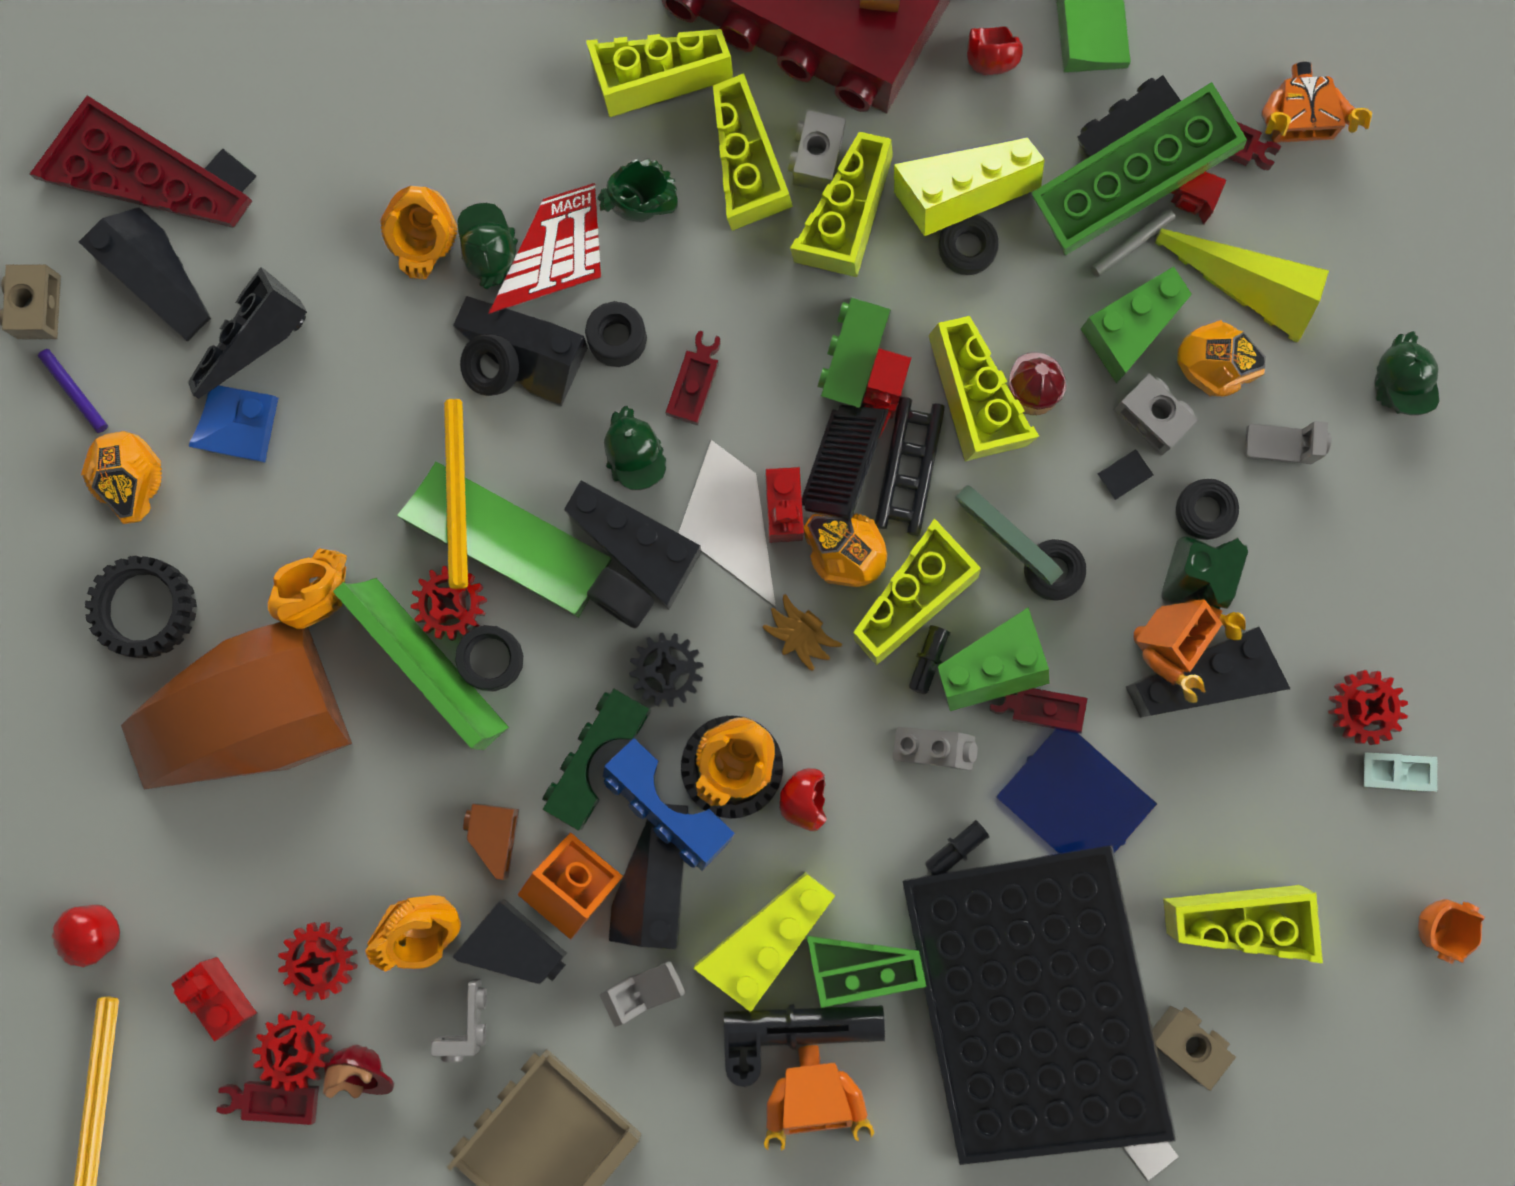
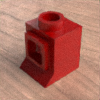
[1171,171,1227,225]

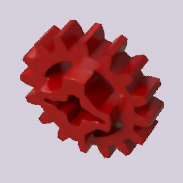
[410,566,487,641]
[1328,670,1408,745]
[278,922,358,1001]
[252,1011,334,1092]

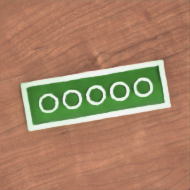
[1056,0,1131,73]
[1031,82,1247,256]
[397,461,612,618]
[333,578,509,750]

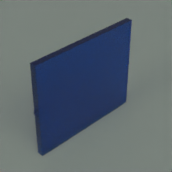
[996,729,1157,853]

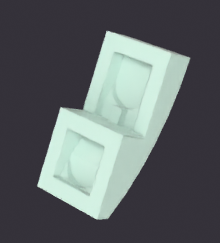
[1364,752,1438,792]

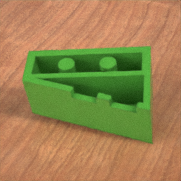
[1081,266,1192,384]
[817,297,891,408]
[938,607,1050,711]
[806,936,926,1008]

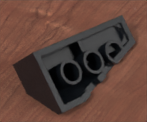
[79,207,211,342]
[188,267,307,399]
[453,296,588,407]
[609,804,688,949]

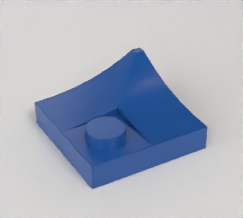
[189,385,278,463]

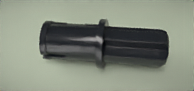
[909,625,951,694]
[925,820,990,875]

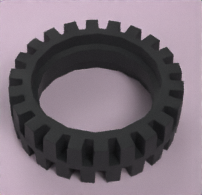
[85,556,197,658]
[681,715,783,818]

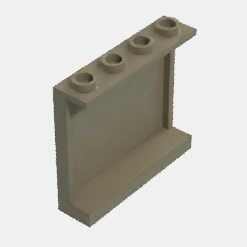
[446,1049,642,1186]

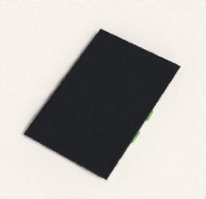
[204,148,257,192]
[1098,449,1154,500]

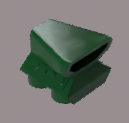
[1161,536,1248,609]

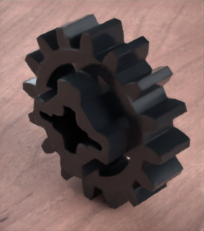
[629,633,704,707]

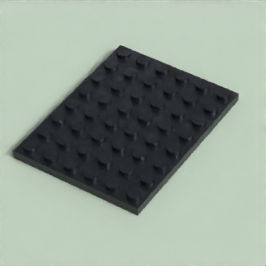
[903,844,1176,1165]

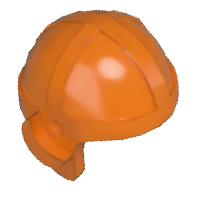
[1418,899,1485,965]

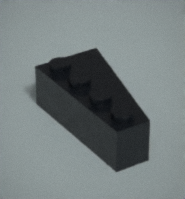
[564,480,702,609]
[1126,626,1291,718]

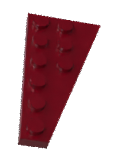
[30,95,253,228]

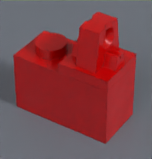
[862,348,912,438]
[765,467,804,543]
[171,957,257,1042]

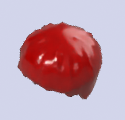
[967,26,1023,76]
[779,768,827,831]
[52,904,120,967]

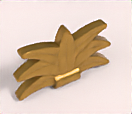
[763,594,842,671]

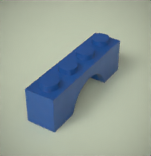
[602,738,735,871]

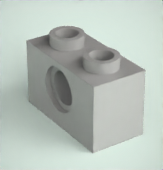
[788,110,846,191]
[1114,374,1198,455]

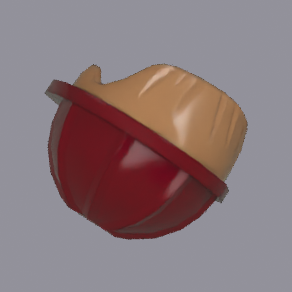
[1009,352,1066,415]
[323,1045,394,1098]

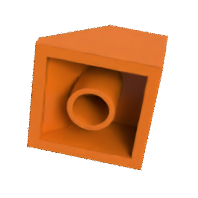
[517,832,623,940]

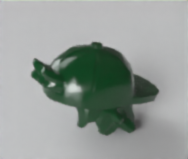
[597,159,678,222]
[457,203,518,289]
[1374,331,1440,416]
[604,406,666,490]

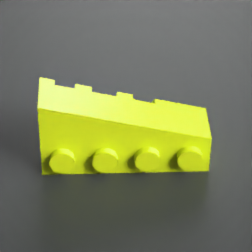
[894,138,1045,236]
[928,316,1039,461]
[853,518,981,666]
[694,872,835,1012]

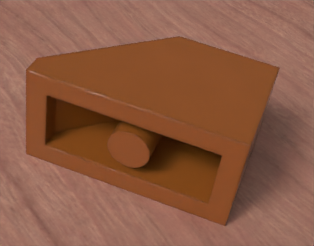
[463,804,519,880]

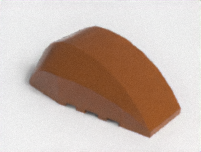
[121,622,352,789]

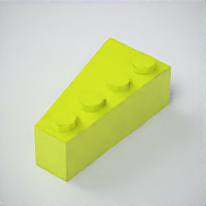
[586,29,733,117]
[713,73,793,231]
[790,132,893,277]
[1163,885,1323,964]

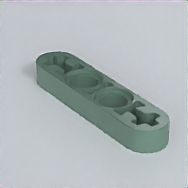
[955,485,1063,586]

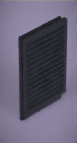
[802,405,888,519]

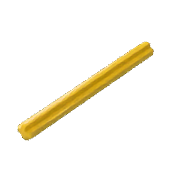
[444,399,468,589]
[74,996,119,1186]

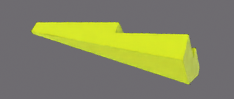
[1155,228,1329,342]

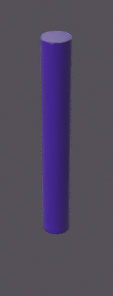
[38,349,108,433]

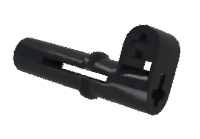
[724,1004,885,1087]

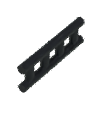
[875,397,945,536]

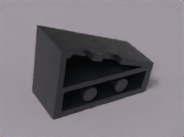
[1077,75,1181,158]

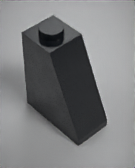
[453,899,567,984]

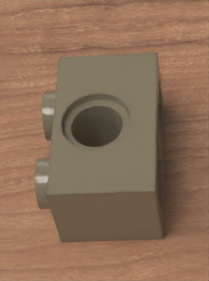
[0,264,61,339]
[1153,1005,1236,1091]

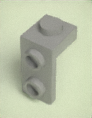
[1245,421,1332,464]
[893,727,978,770]
[600,962,685,1027]
[431,979,487,1062]

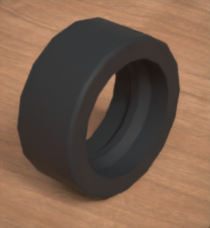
[455,625,524,691]

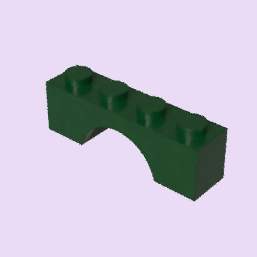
[542,688,652,831]

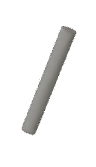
[1091,208,1175,277]

